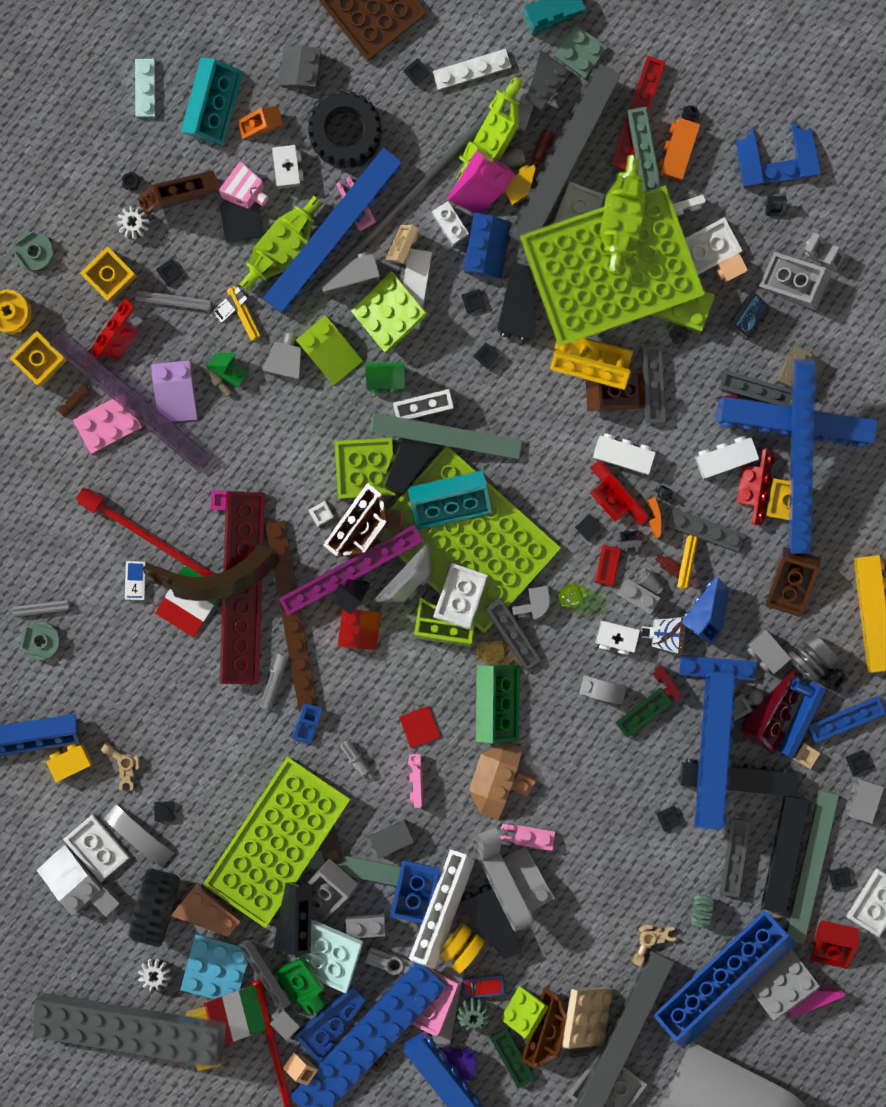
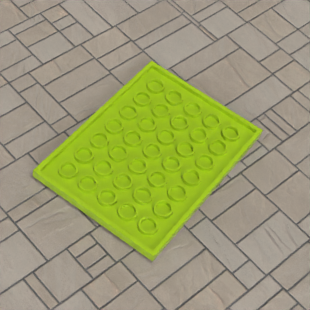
[520,185,705,347]
[377,446,561,633]

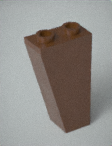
[138,170,220,214]

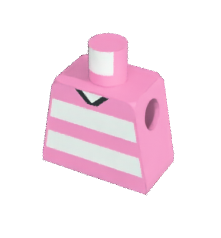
[219,162,268,209]

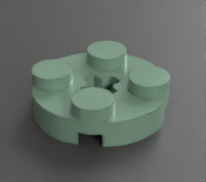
[14,232,54,271]
[21,622,60,660]

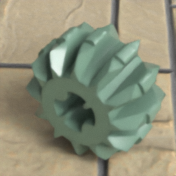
[690,894,714,928]
[457,998,490,1031]

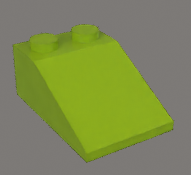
[296,315,363,385]

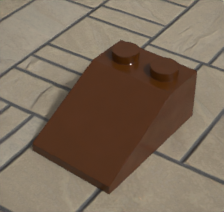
[585,370,645,412]
[765,547,820,617]

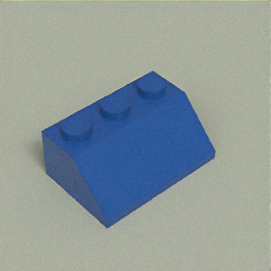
[464,213,511,279]

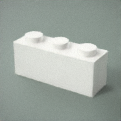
[393,389,454,420]
[593,433,656,475]
[695,436,759,479]

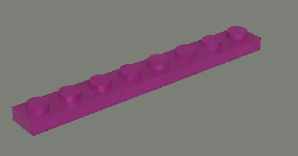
[279,525,423,615]

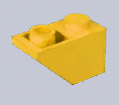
[503,165,536,207]

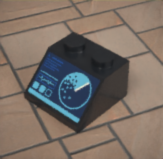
[727,291,769,340]

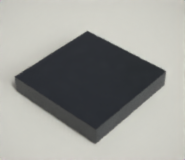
[219,202,264,243]

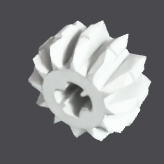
[116,206,150,239]
[138,958,171,992]

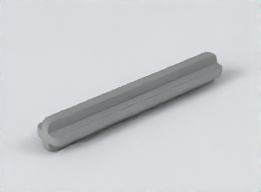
[135,290,211,311]

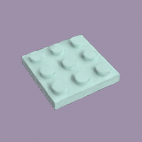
[298,919,363,993]

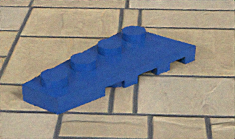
[294,985,365,1063]

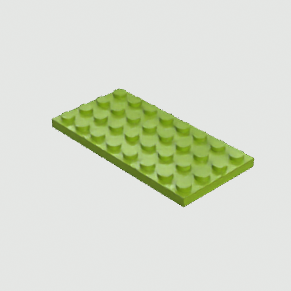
[203,757,351,928]

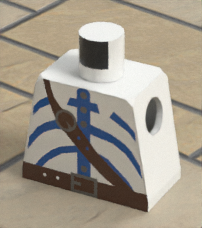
[641,617,685,654]

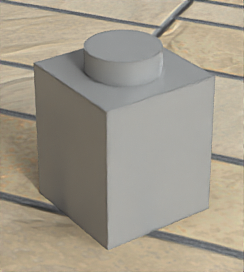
[90,885,122,917]
[270,1008,301,1040]

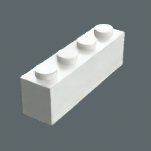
[400,249,432,330]

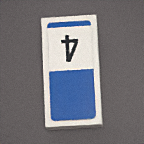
[125,561,146,600]

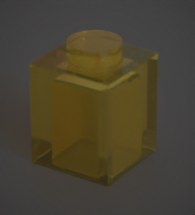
[476,640,504,662]

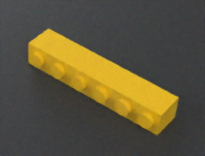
[854,555,886,672]

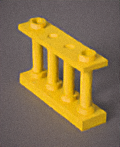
[550,338,633,390]

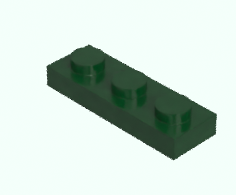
[615,687,672,738]
[490,1028,535,1089]

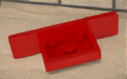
[84,298,139,369]
[737,448,775,526]
[590,460,650,525]

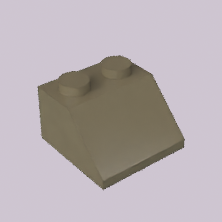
[776,346,826,389]

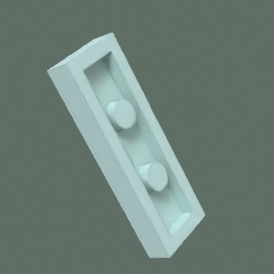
[135,59,155,118]

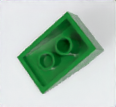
[365,362,405,394]

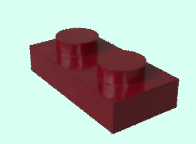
[653,664,682,701]

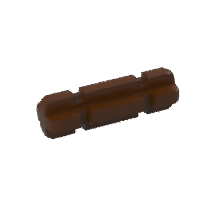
[58,385,91,417]

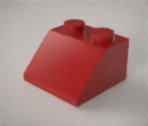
[337,609,381,650]
[810,920,859,969]

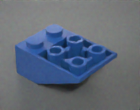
[681,576,730,645]

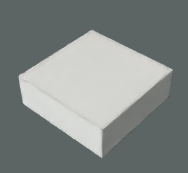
[309,501,335,526]

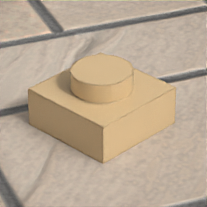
[793,743,820,769]

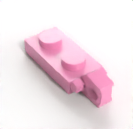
[408,754,424,808]

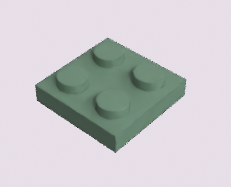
[554,25,607,79]

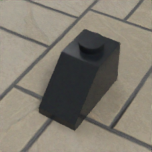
[332,579,370,615]

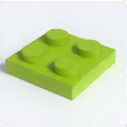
[500,986,549,1040]

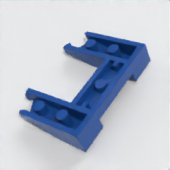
[735,123,820,188]

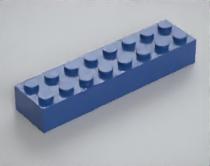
[715,397,877,448]
[694,672,737,830]
[653,910,796,1049]

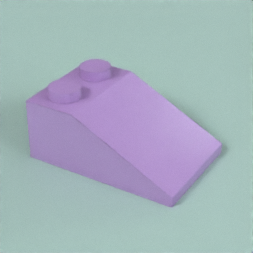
[151,361,197,423]

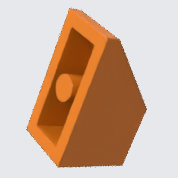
[237,106,283,139]

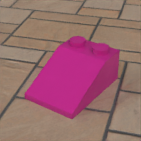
[447,150,515,214]

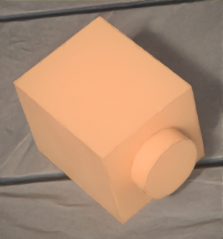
[716,254,748,283]
[283,1053,318,1086]

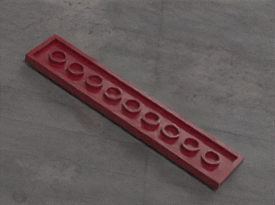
[219,491,265,684]

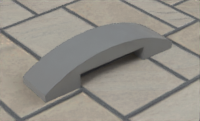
[104,804,175,868]

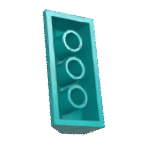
[181,58,243,145]
[407,470,492,530]

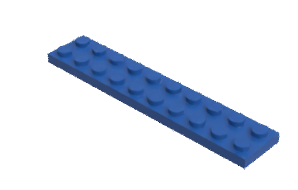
[290,962,447,1107]

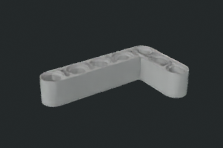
[475,827,533,932]

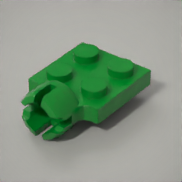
[273,956,326,1015]

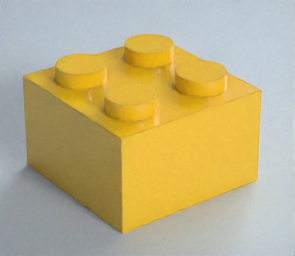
[80,246,138,303]
[9,331,68,387]

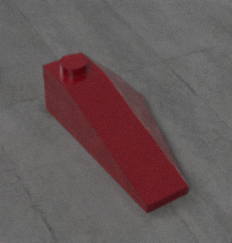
[741,671,803,754]

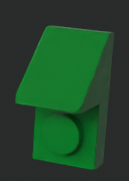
[206,353,249,388]

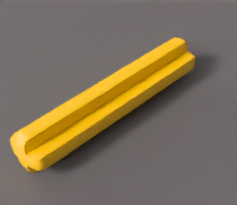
[227,286,261,340]
[677,535,698,590]

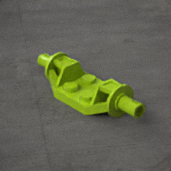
[456,76,524,180]
[600,156,646,274]
[239,196,323,292]

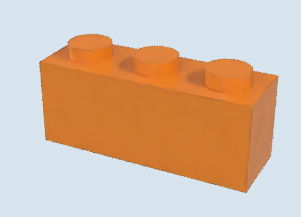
[658,117,700,182]

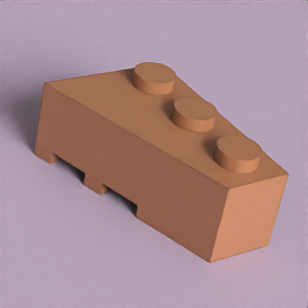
[171,883,242,937]

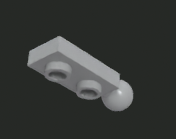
[731,691,764,721]

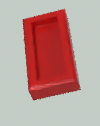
[595,545,621,586]

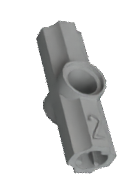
[365,947,415,976]

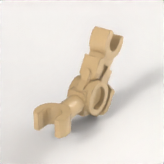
[101,742,140,790]
[632,925,676,967]

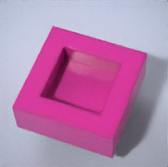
[211,490,226,510]

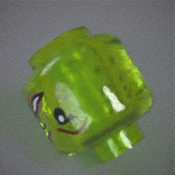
[558,582,588,610]

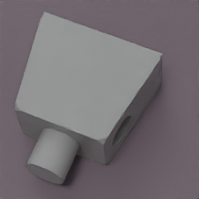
[263,333,302,380]

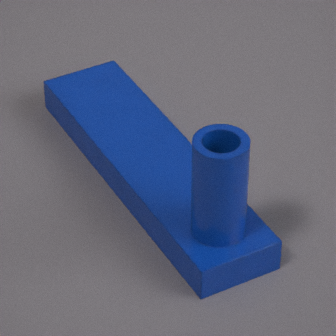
[777,679,826,758]

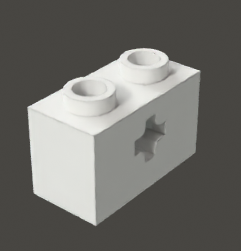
[272,145,304,189]
[432,201,469,247]
[596,621,640,655]

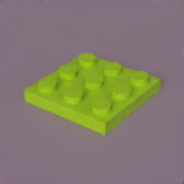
[351,271,428,354]
[335,438,395,499]

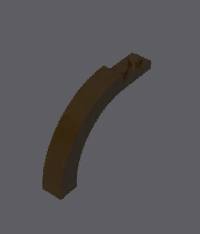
[142,544,278,601]

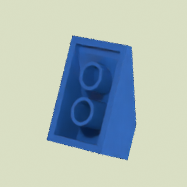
[390,860,440,923]

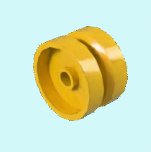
[0,290,33,334]
[439,923,485,974]

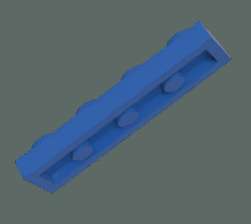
[679,656,757,681]
[808,696,886,743]

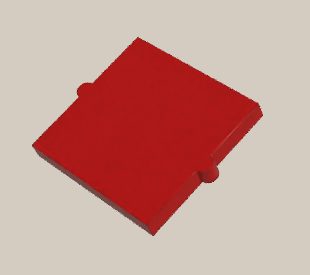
[399,706,440,748]

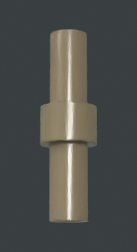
[201,363,232,397]

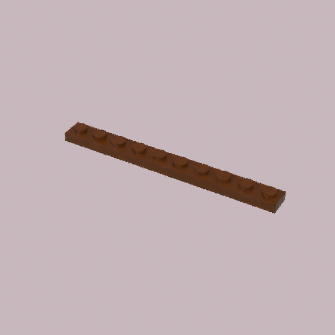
[265,520,318,712]

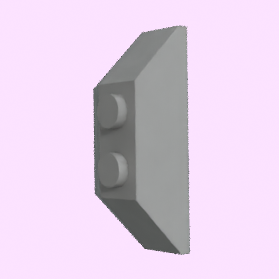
[374,542,432,602]

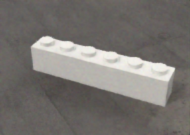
[409,849,475,970]

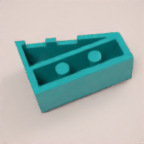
[523,0,586,35]

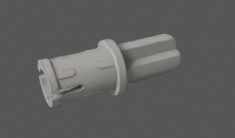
[340,740,370,777]

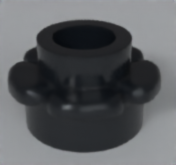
[681,105,700,122]
[122,172,141,191]
[669,325,688,344]
[655,485,674,501]

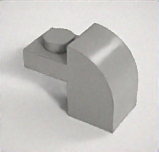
[804,233,846,271]
[511,586,550,619]
[579,675,627,705]

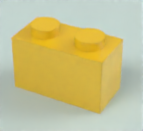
[46,744,93,782]

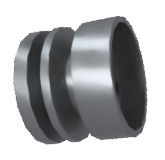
[787,632,840,683]

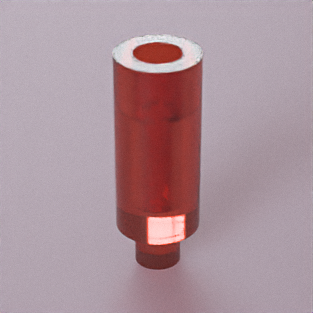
[531,129,556,168]
[655,554,692,579]

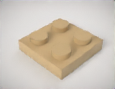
[385,225,419,264]

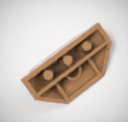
[469,742,523,820]

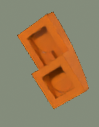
[646,497,661,538]

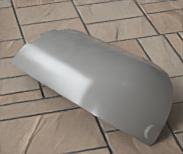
[659,1042,806,1107]

